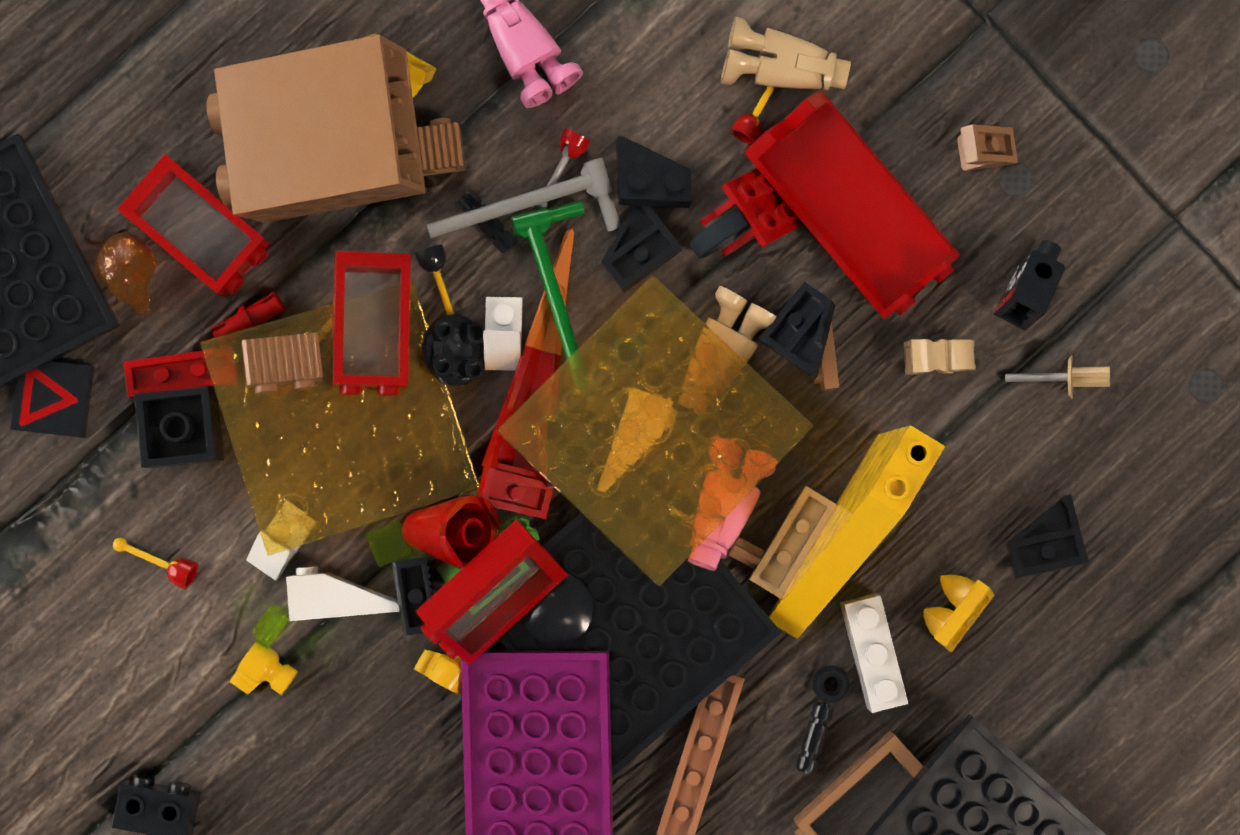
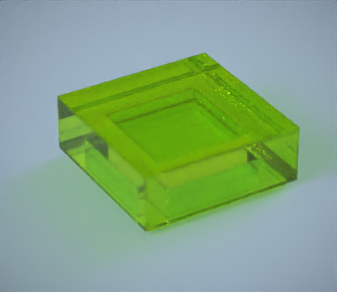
[365,520,413,567]
[252,603,289,649]

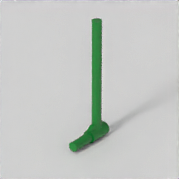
[510,200,591,391]

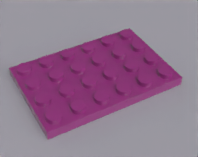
[461,650,613,835]

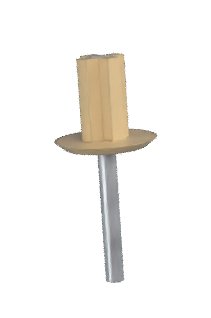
[1005,355,1110,400]

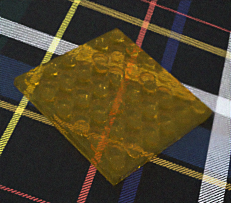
[497,275,814,587]
[200,281,479,556]

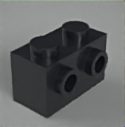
[112,775,201,835]

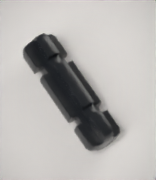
[459,190,516,253]
[796,702,834,774]

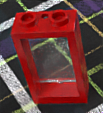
[117,154,271,298]
[331,250,411,397]
[416,519,568,666]

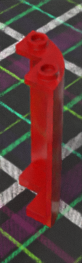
[744,90,961,319]

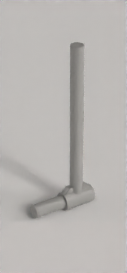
[426,158,621,238]

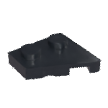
[616,136,692,208]
[601,206,682,293]
[759,282,836,380]
[1006,494,1089,579]

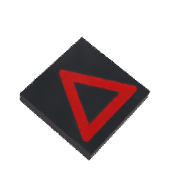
[10,361,94,438]

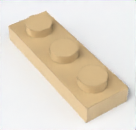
[749,486,837,599]

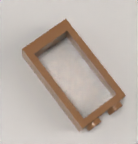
[793,731,923,835]

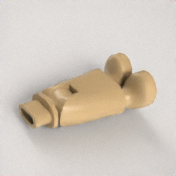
[721,16,851,90]
[677,286,777,417]

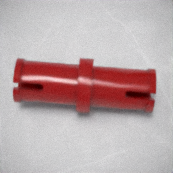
[211,291,286,347]

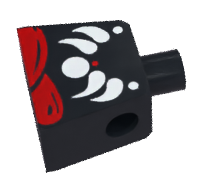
[993,240,1065,331]

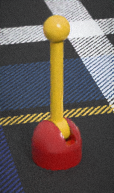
[730,86,775,145]
[113,537,198,590]

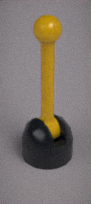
[415,244,454,315]

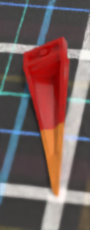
[477,228,574,520]

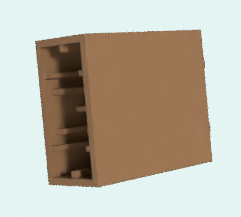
[207,34,426,223]

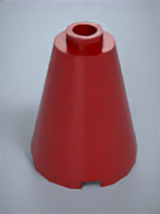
[402,495,501,569]

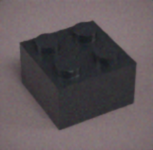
[134,386,224,468]

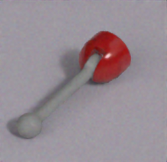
[534,128,591,209]

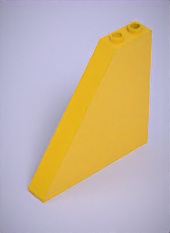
[768,425,945,639]

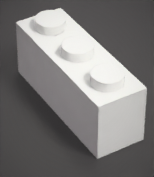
[840,593,908,713]

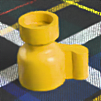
[414,634,462,695]
[230,639,298,696]

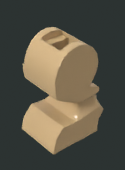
[904,339,976,375]

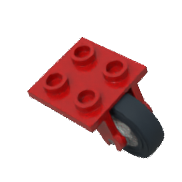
[690,168,803,259]

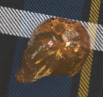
[95,232,158,315]

